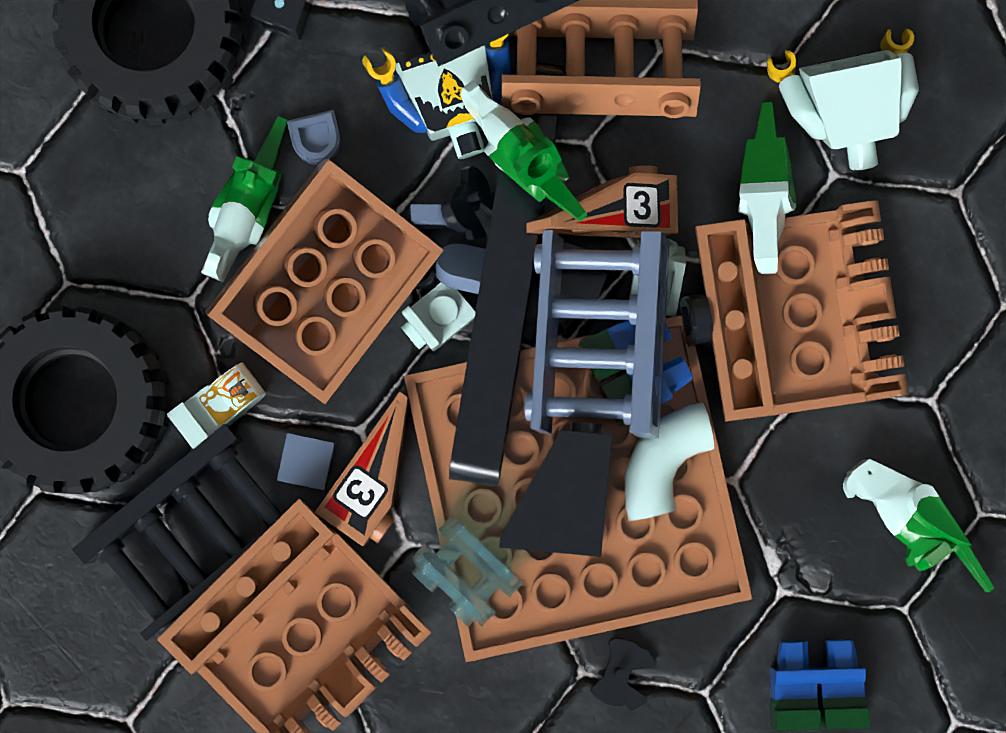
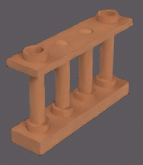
[501,0,701,118]

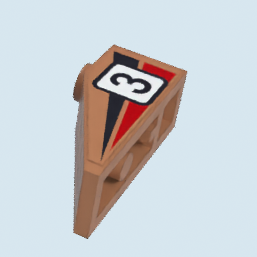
[526,166,678,238]
[314,392,409,546]

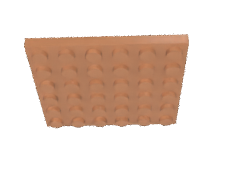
[404,315,752,662]

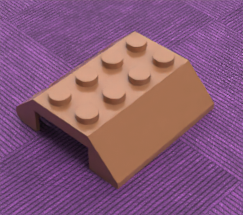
[695,201,909,422]
[157,499,432,733]

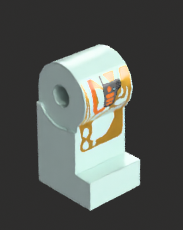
[167,362,266,449]

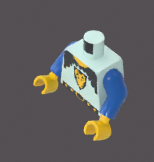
[362,34,513,159]

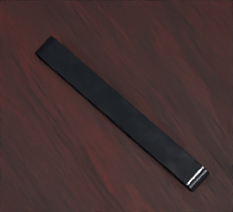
[449,62,566,487]

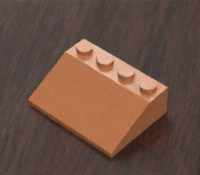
[205,159,443,404]

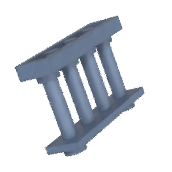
[525,230,670,438]

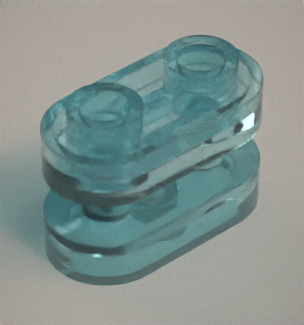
[411,515,523,627]

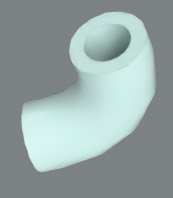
[624,402,714,521]

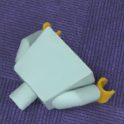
[767,29,919,170]

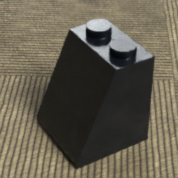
[499,422,612,557]

